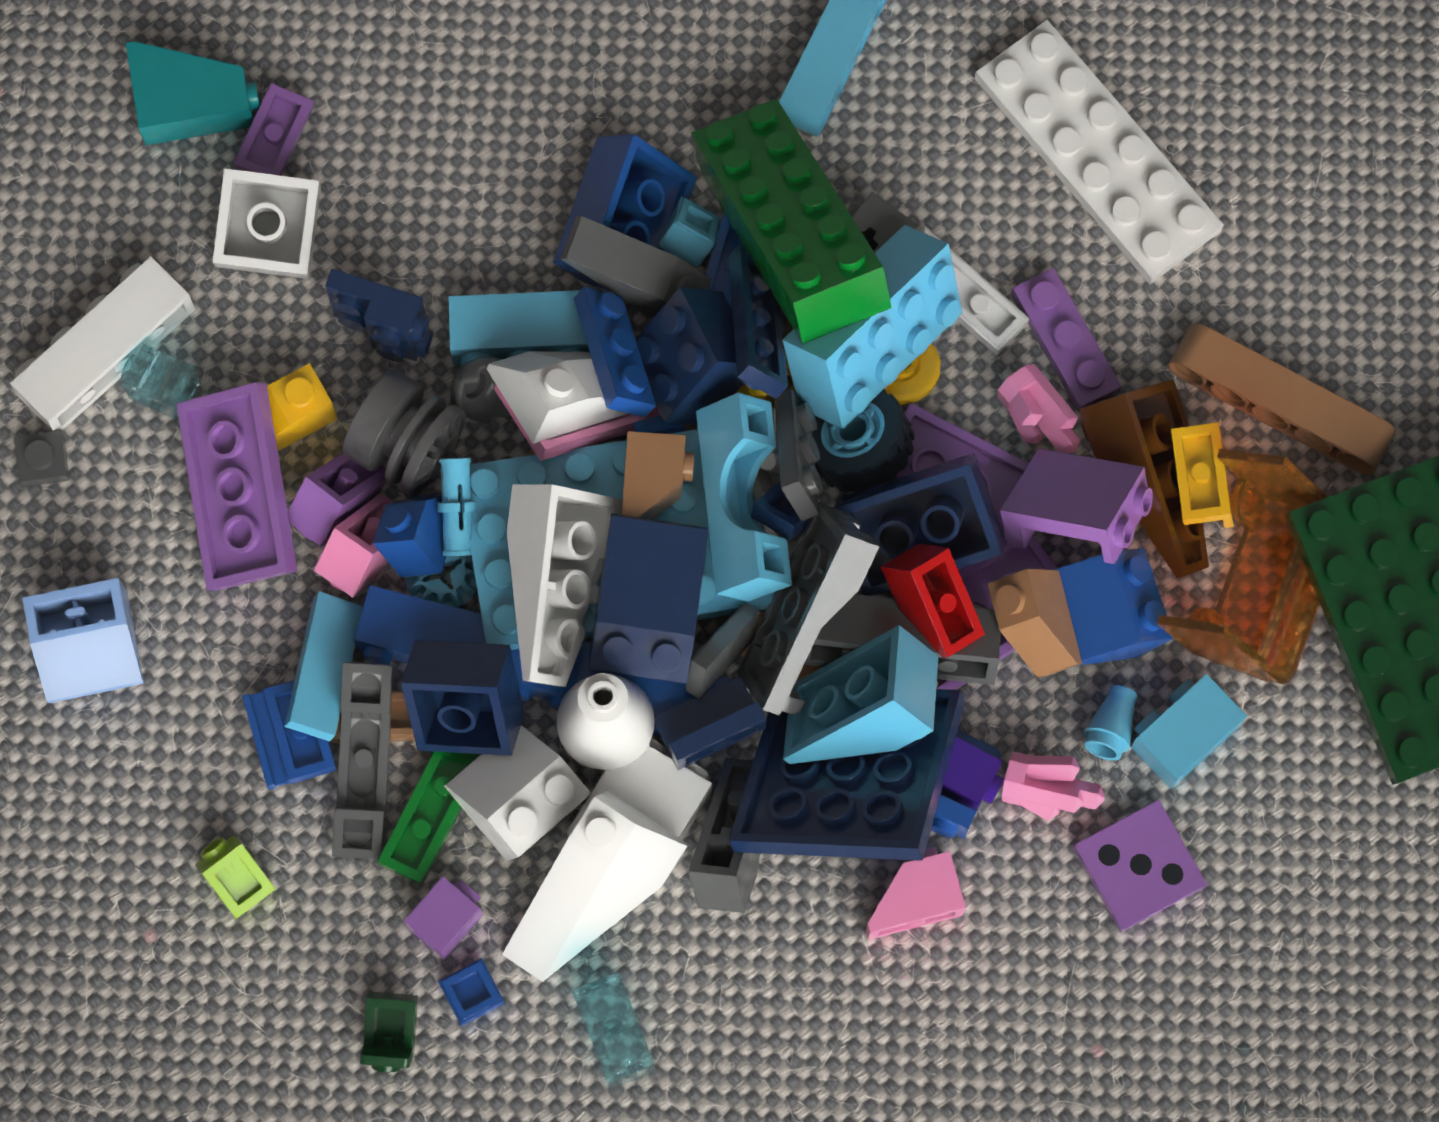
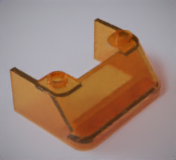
[1157,449,1327,684]

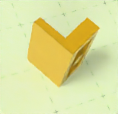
[1171,422,1234,528]

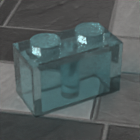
[572,972,655,1090]

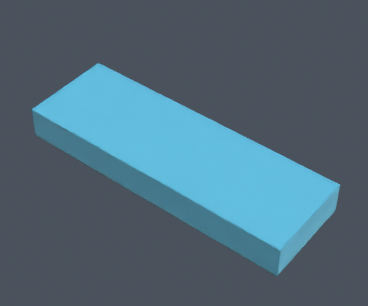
[284,591,363,741]

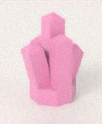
[997,364,1080,453]
[1002,751,1105,821]

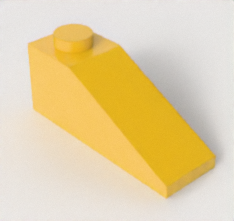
[267,363,338,451]

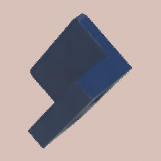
[654,677,767,770]

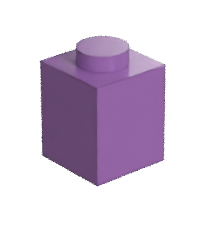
[404,876,483,960]

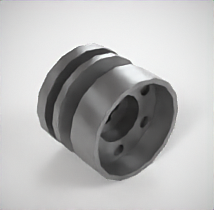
[342,370,466,497]

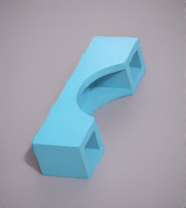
[696,392,792,602]

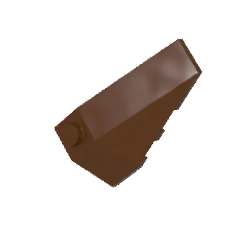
[1079,379,1209,579]

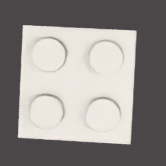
[213,168,321,279]

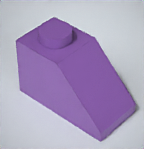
[288,453,387,547]

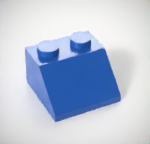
[1054,548,1174,665]

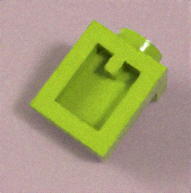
[195,836,276,919]

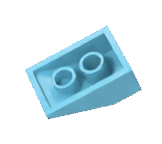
[783,625,938,764]

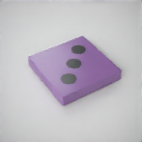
[1072,800,1208,933]

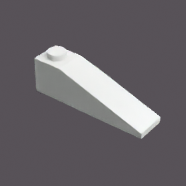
[487,351,629,444]
[502,790,689,982]

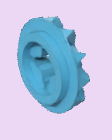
[404,555,477,608]

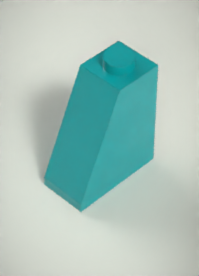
[126,41,260,145]

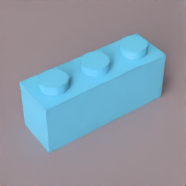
[448,290,589,366]

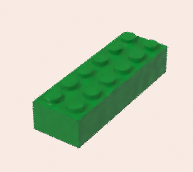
[691,98,892,344]

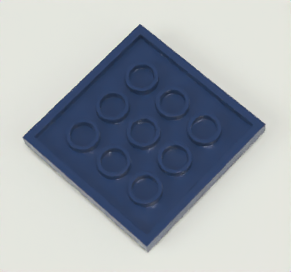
[729,689,965,861]

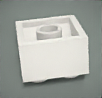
[444,725,592,861]

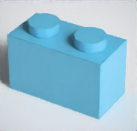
[1131,674,1247,789]

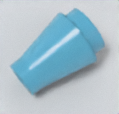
[1083,685,1138,761]

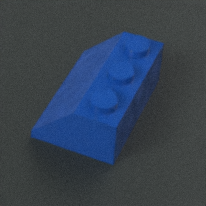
[553,134,697,291]

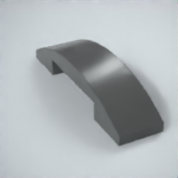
[332,662,393,860]

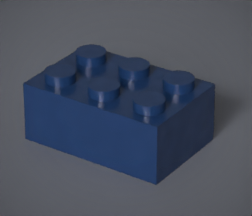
[833,453,1006,596]

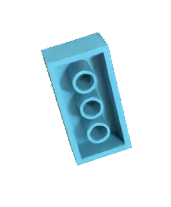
[782,225,962,429]

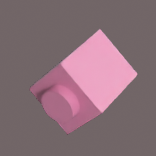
[314,493,394,598]
[866,848,966,940]

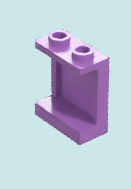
[1000,449,1153,564]

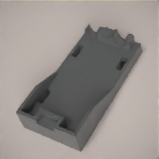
[737,502,879,716]

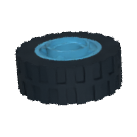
[812,389,915,493]

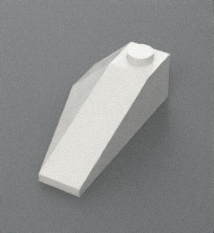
[507,484,623,687]

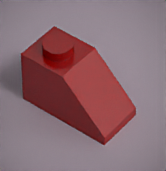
[881,544,985,658]

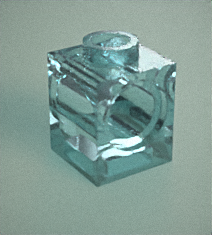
[121,343,201,421]

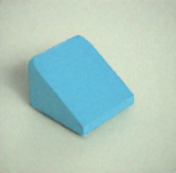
[659,196,721,267]

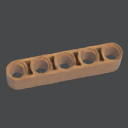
[1168,323,1396,475]

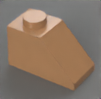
[622,431,694,520]
[987,569,1082,677]

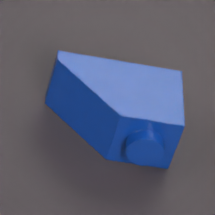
[373,492,447,577]

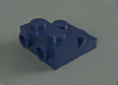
[325,269,433,362]

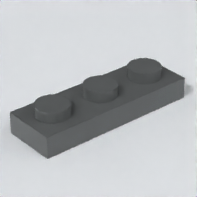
[774,388,823,521]

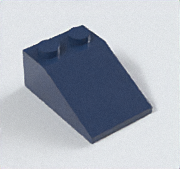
[588,513,708,683]

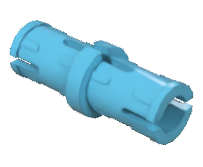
[437,458,476,556]

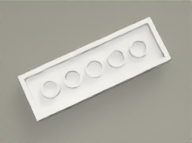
[974,20,1224,284]

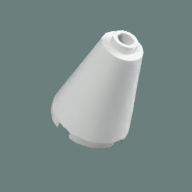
[557,673,655,771]

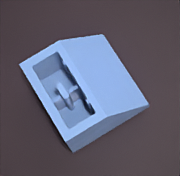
[22,578,144,703]

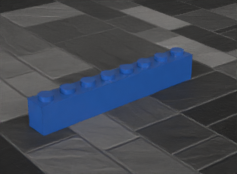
[353,585,731,737]

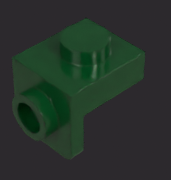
[360,991,418,1073]

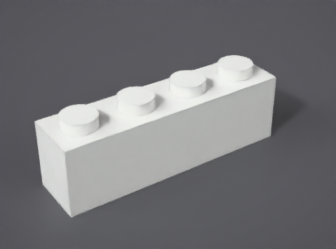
[10,256,196,432]

